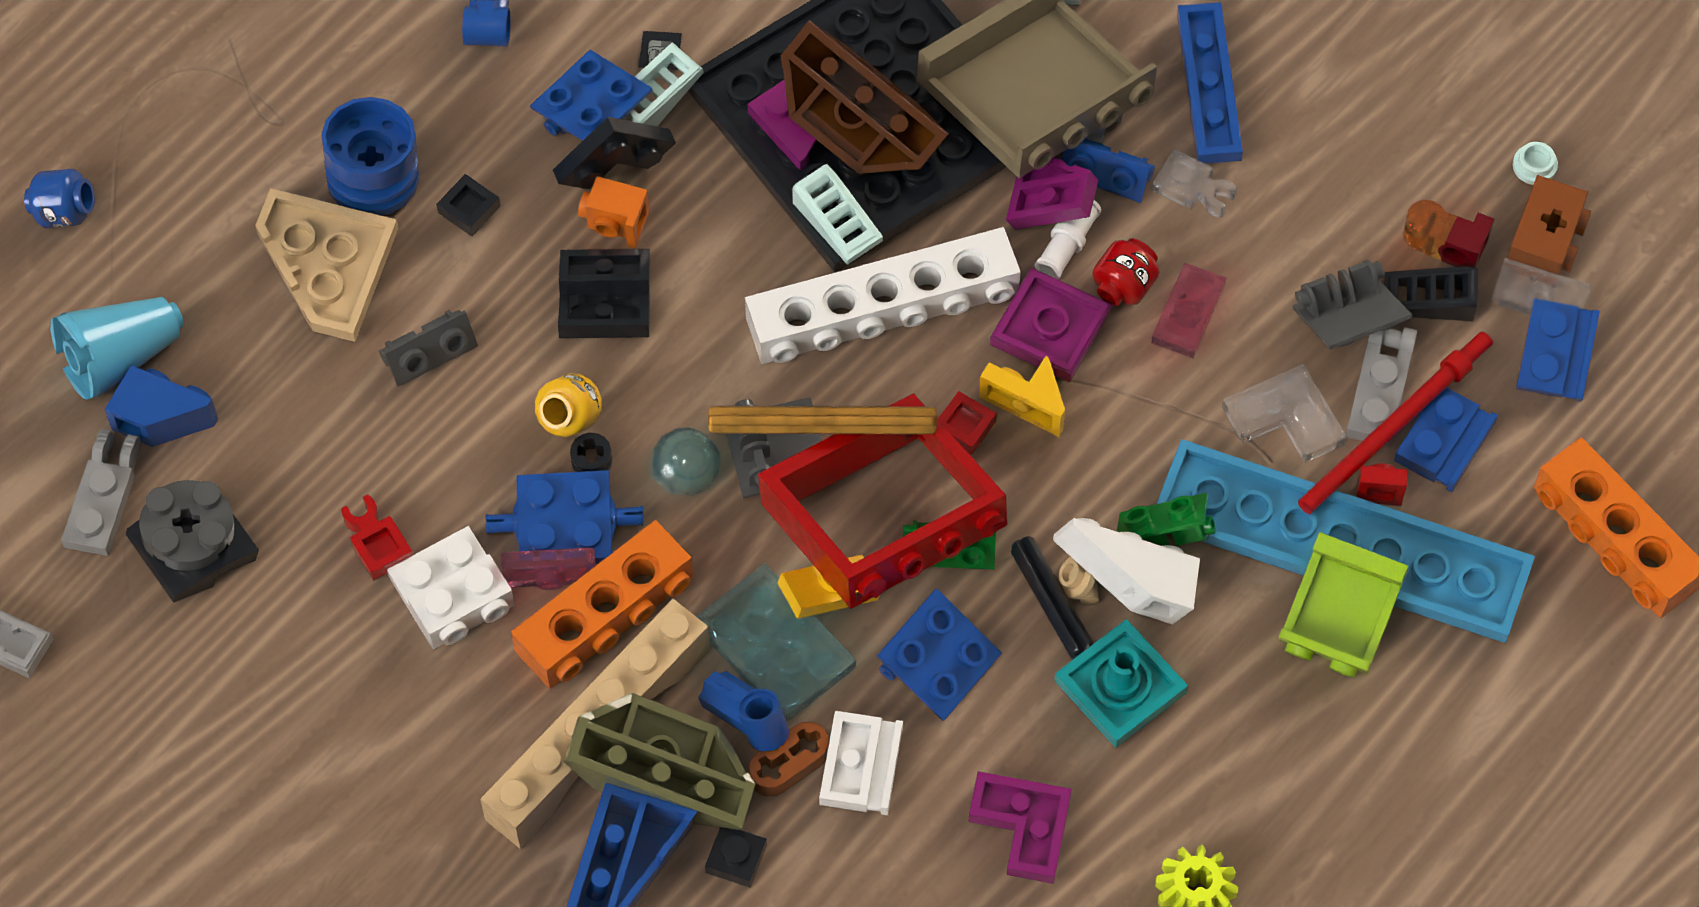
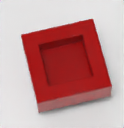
[938,391,997,455]
[1356,463,1408,506]

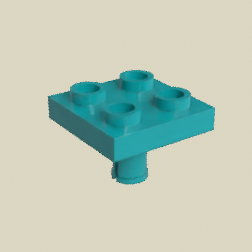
[1054,619,1188,748]

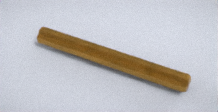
[708,406,937,434]

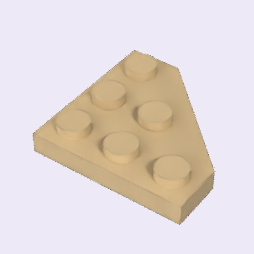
[255,188,399,342]

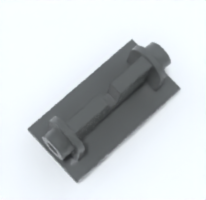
[379,310,478,387]

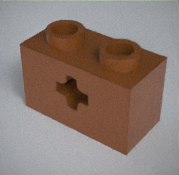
[1504,175,1592,286]

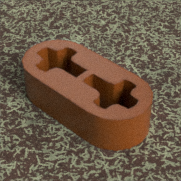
[749,721,829,797]

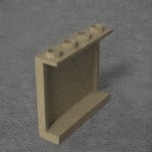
[916,0,1157,178]

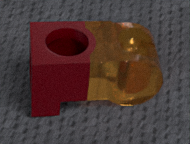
[1403,200,1495,268]

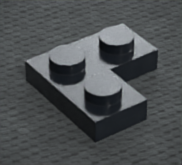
[553,117,676,190]

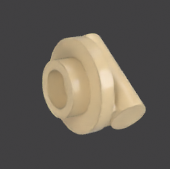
[1059,556,1099,605]

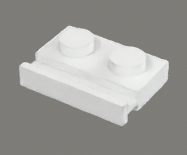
[819,711,903,815]

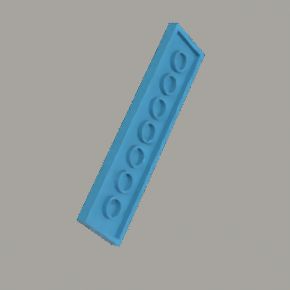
[1157,439,1535,643]

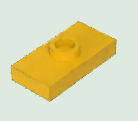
[777,555,880,619]

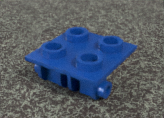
[530,49,653,141]
[876,588,1002,721]

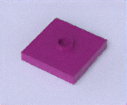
[990,267,1112,382]

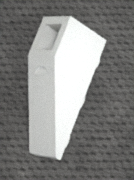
[1053,518,1200,624]

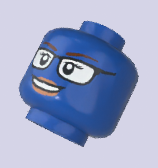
[24,169,95,228]

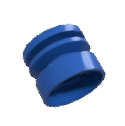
[321,97,419,216]

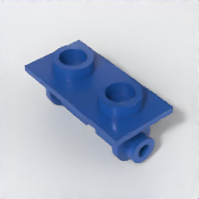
[1062,137,1155,203]

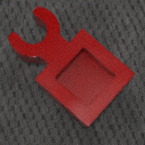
[341,494,413,581]

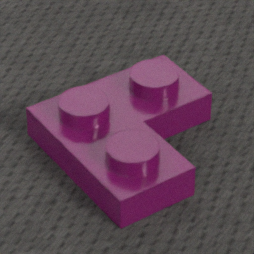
[968,771,1072,884]

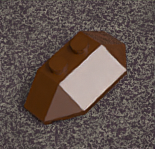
[781,20,948,174]

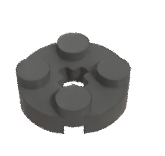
[139,480,235,571]

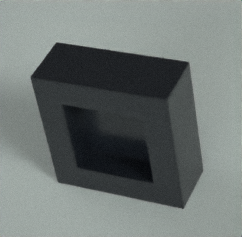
[436,174,501,236]
[705,827,767,888]

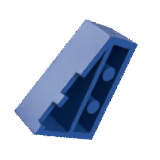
[566,783,698,907]

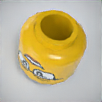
[535,373,602,437]

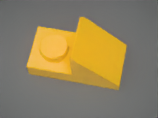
[979,356,1065,437]

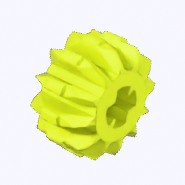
[1155,844,1238,907]

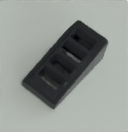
[1384,267,1478,322]

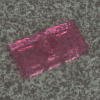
[1151,263,1226,359]
[501,548,597,590]

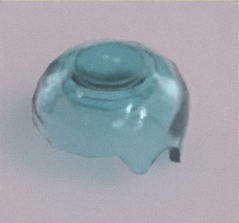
[649,427,721,496]

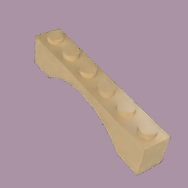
[480,599,710,849]

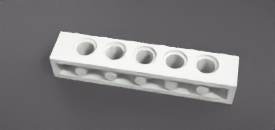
[745,227,1021,364]

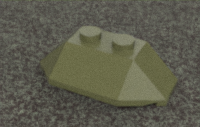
[564,693,755,830]

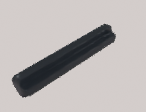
[1011,536,1094,659]

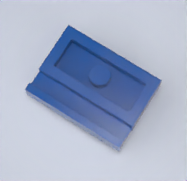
[1516,298,1600,402]
[1394,388,1498,492]

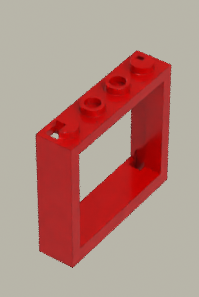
[758,393,1008,609]

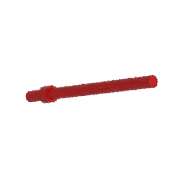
[1298,331,1493,514]

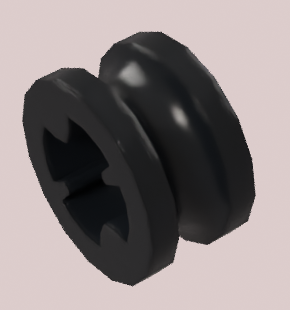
[570,432,612,472]

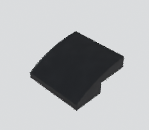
[558,249,650,338]
[126,514,259,603]

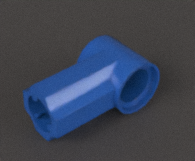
[462,0,511,47]
[698,671,790,751]

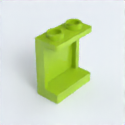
[1278,532,1408,678]

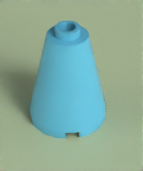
[50,297,184,400]

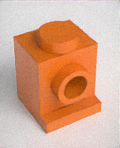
[578,176,650,249]

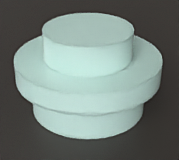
[1513,142,1558,185]

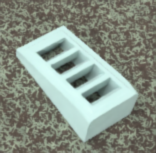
[622,42,704,126]
[792,164,883,265]

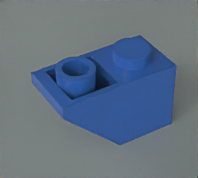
[104,365,218,447]

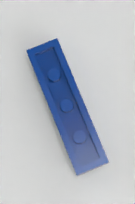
[1177,2,1243,164]

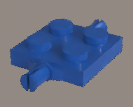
[486,470,644,568]

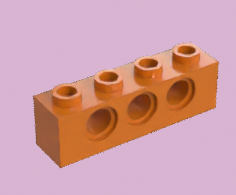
[1534,437,1699,619]
[511,520,693,689]

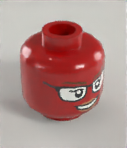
[1092,238,1160,306]

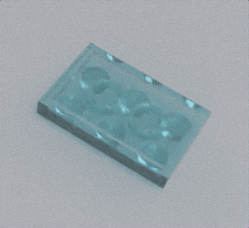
[696,563,856,722]

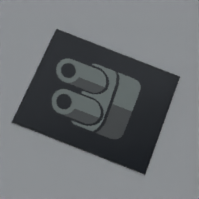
[639,31,682,70]

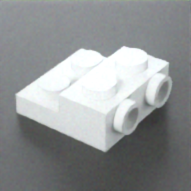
[387,526,515,649]

